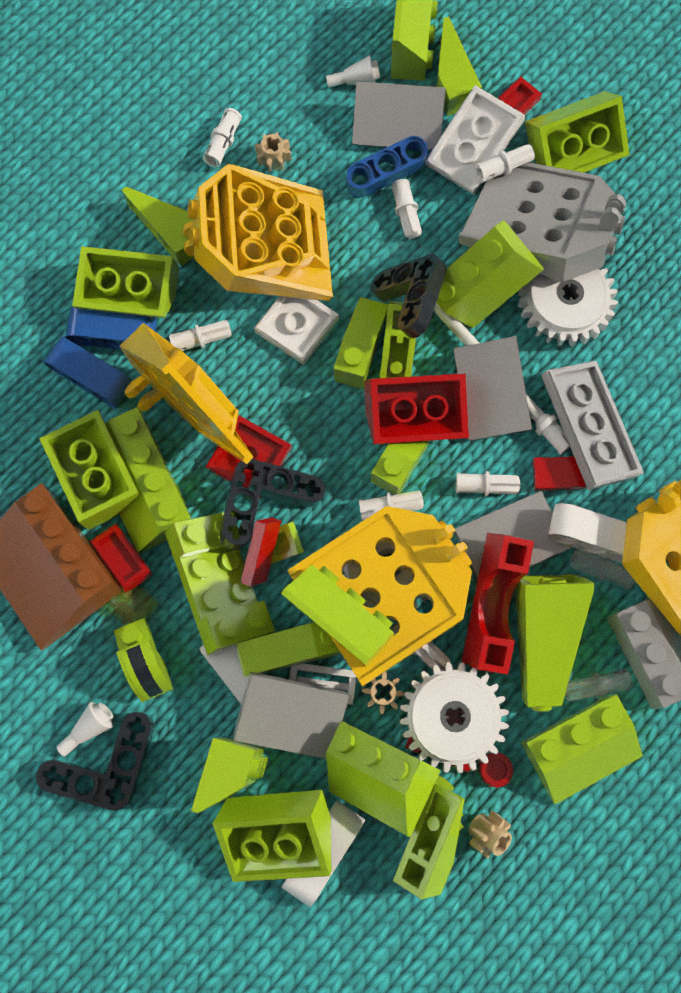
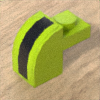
[114,618,173,702]

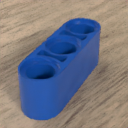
[346,136,428,198]
[65,307,157,350]
[43,337,132,409]

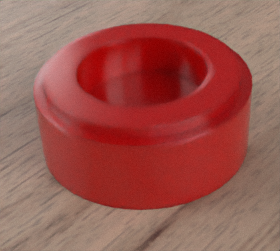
[478,753,513,788]

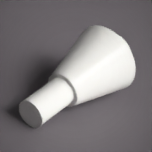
[326,55,380,88]
[56,702,113,756]

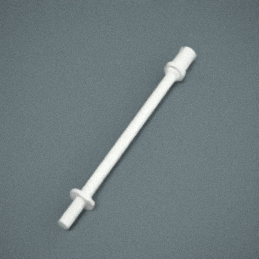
[434,303,570,455]

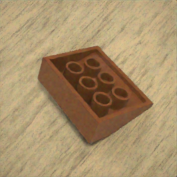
[0,483,123,651]

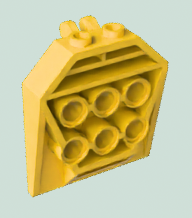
[183,164,333,301]
[120,323,253,464]
[622,480,681,636]
[287,506,472,686]

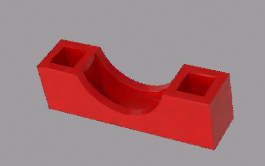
[461,532,534,675]

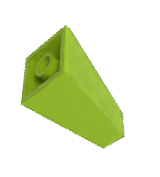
[515,574,594,711]

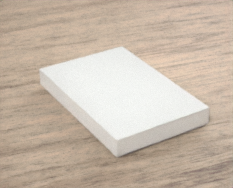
[425,85,525,195]

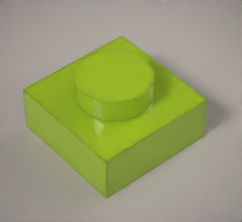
[271,522,304,564]

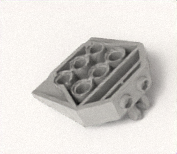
[459,162,627,282]

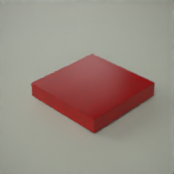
[205,415,292,500]

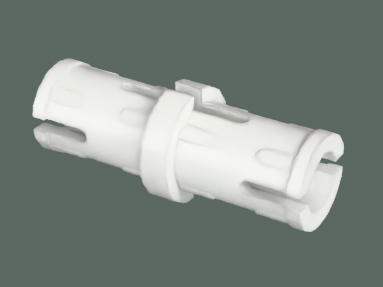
[202,108,242,167]

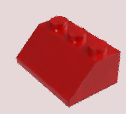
[364,373,469,444]

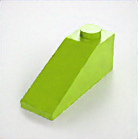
[437,16,482,116]
[121,187,194,266]
[333,297,388,389]
[380,301,416,378]
[371,440,432,495]
[236,622,340,677]
[393,782,465,900]

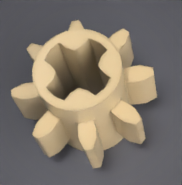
[255,132,292,172]
[362,671,404,714]
[469,811,512,858]

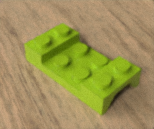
[165,512,275,655]

